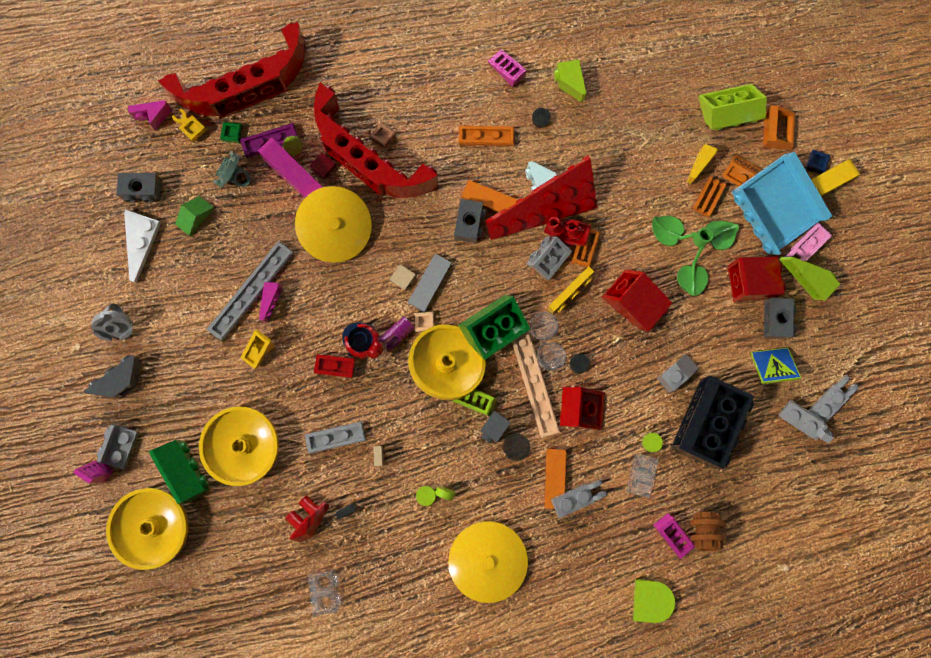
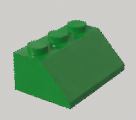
[458,295,531,360]
[149,440,210,504]

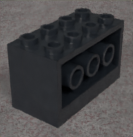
[670,376,754,469]

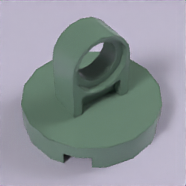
[213,151,251,187]

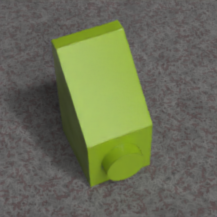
[553,59,586,102]

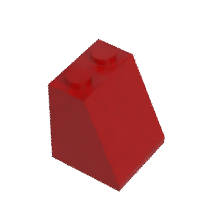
[727,257,786,303]
[602,269,672,332]

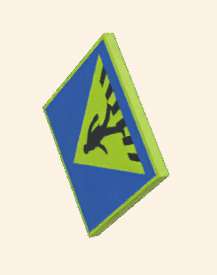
[750,347,801,384]

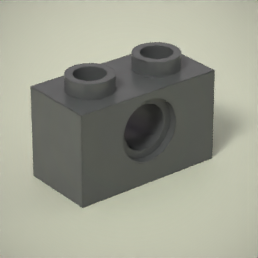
[116,173,162,203]
[454,199,486,243]
[764,298,796,340]
[480,411,511,444]

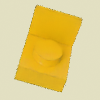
[240,329,275,369]

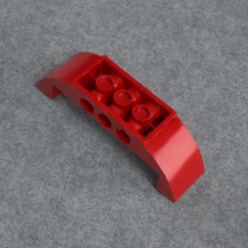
[158,22,306,119]
[314,82,439,198]

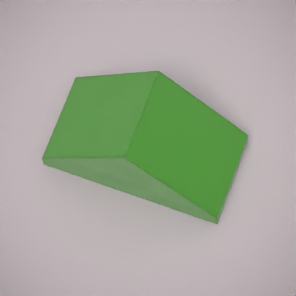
[175,196,215,236]

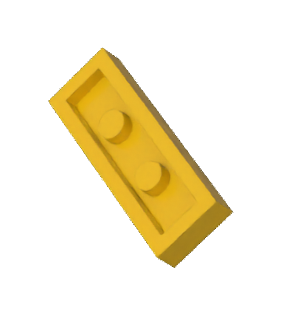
[547,266,594,314]

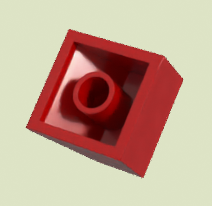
[560,387,605,430]

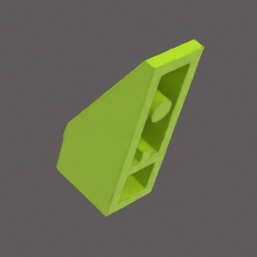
[779,257,840,301]

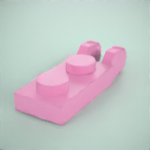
[785,222,832,262]

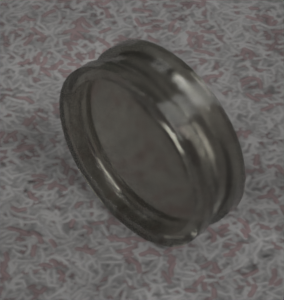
[503,433,530,461]

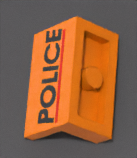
[722,154,762,186]

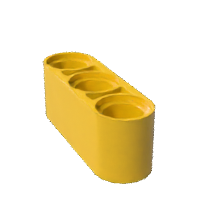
[811,159,861,197]

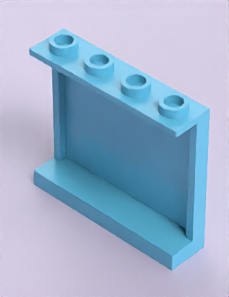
[732,152,832,255]

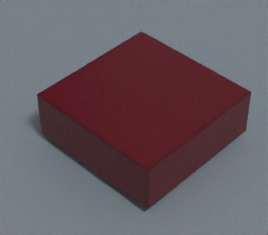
[310,152,336,179]

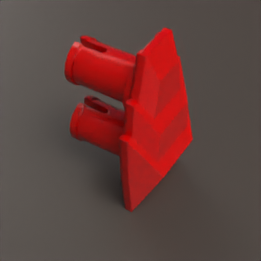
[544,217,592,246]
[285,495,330,542]

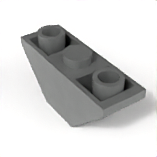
[84,355,141,398]

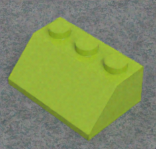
[699,84,767,130]

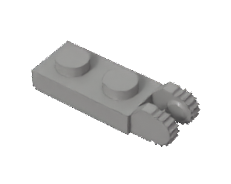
[808,375,859,423]
[551,479,607,518]

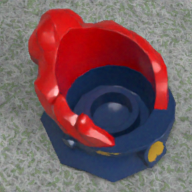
[342,322,383,359]

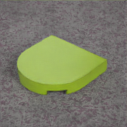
[633,579,675,623]

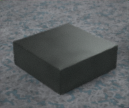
[335,502,358,520]

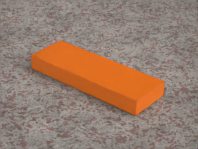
[459,125,514,146]
[461,180,518,213]
[544,449,566,509]

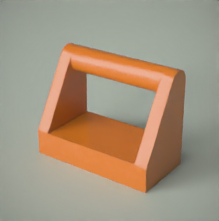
[763,105,796,150]

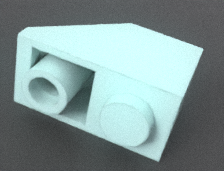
[525,161,556,191]

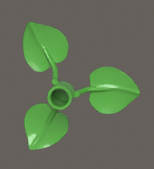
[652,216,739,296]

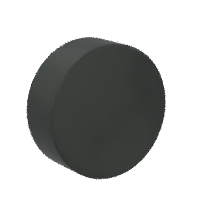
[532,108,550,128]
[570,354,589,374]

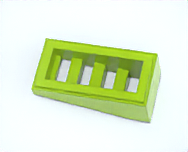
[453,390,497,417]

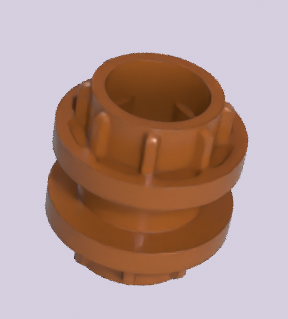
[690,512,727,551]

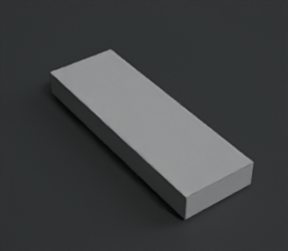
[408,254,452,312]
[305,422,366,454]

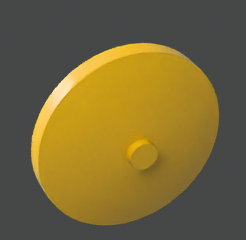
[295,186,372,263]
[408,325,486,400]
[199,407,279,486]
[106,488,189,570]
[449,521,528,603]

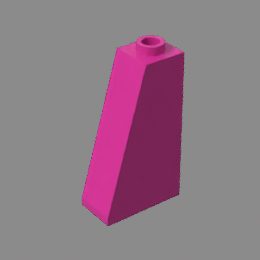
[258,137,323,198]

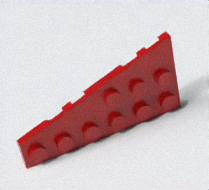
[486,155,598,240]

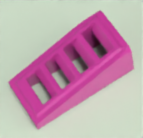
[488,49,527,87]
[259,282,282,323]
[73,460,113,483]
[653,514,695,559]

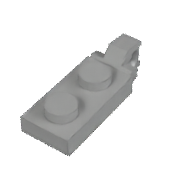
[779,400,834,444]

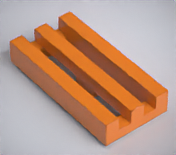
[692,176,726,218]
[571,229,600,268]

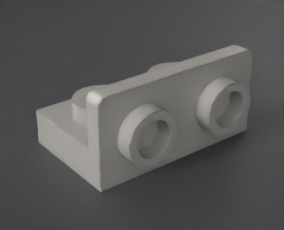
[527,236,572,280]
[97,425,139,469]

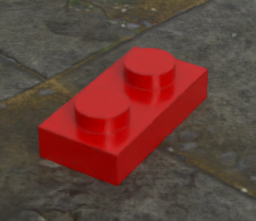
[314,354,355,379]

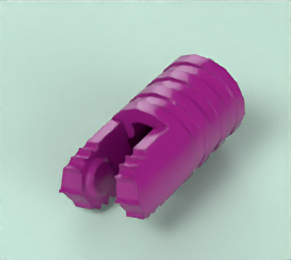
[380,316,415,350]

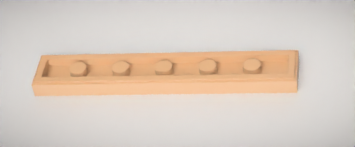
[512,331,560,438]

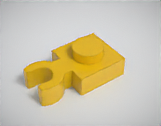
[172,109,206,143]

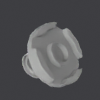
[91,303,133,341]

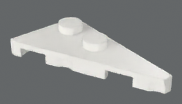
[124,210,161,283]

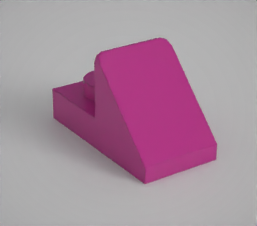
[128,100,171,130]

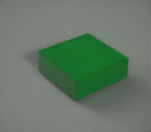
[220,122,243,144]

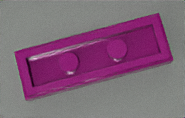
[240,123,298,158]

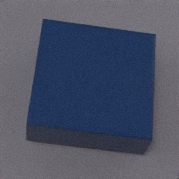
[805,149,831,174]

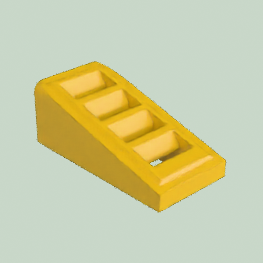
[687,144,718,184]

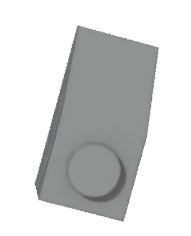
[657,354,698,393]

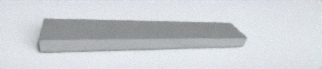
[206,241,294,342]

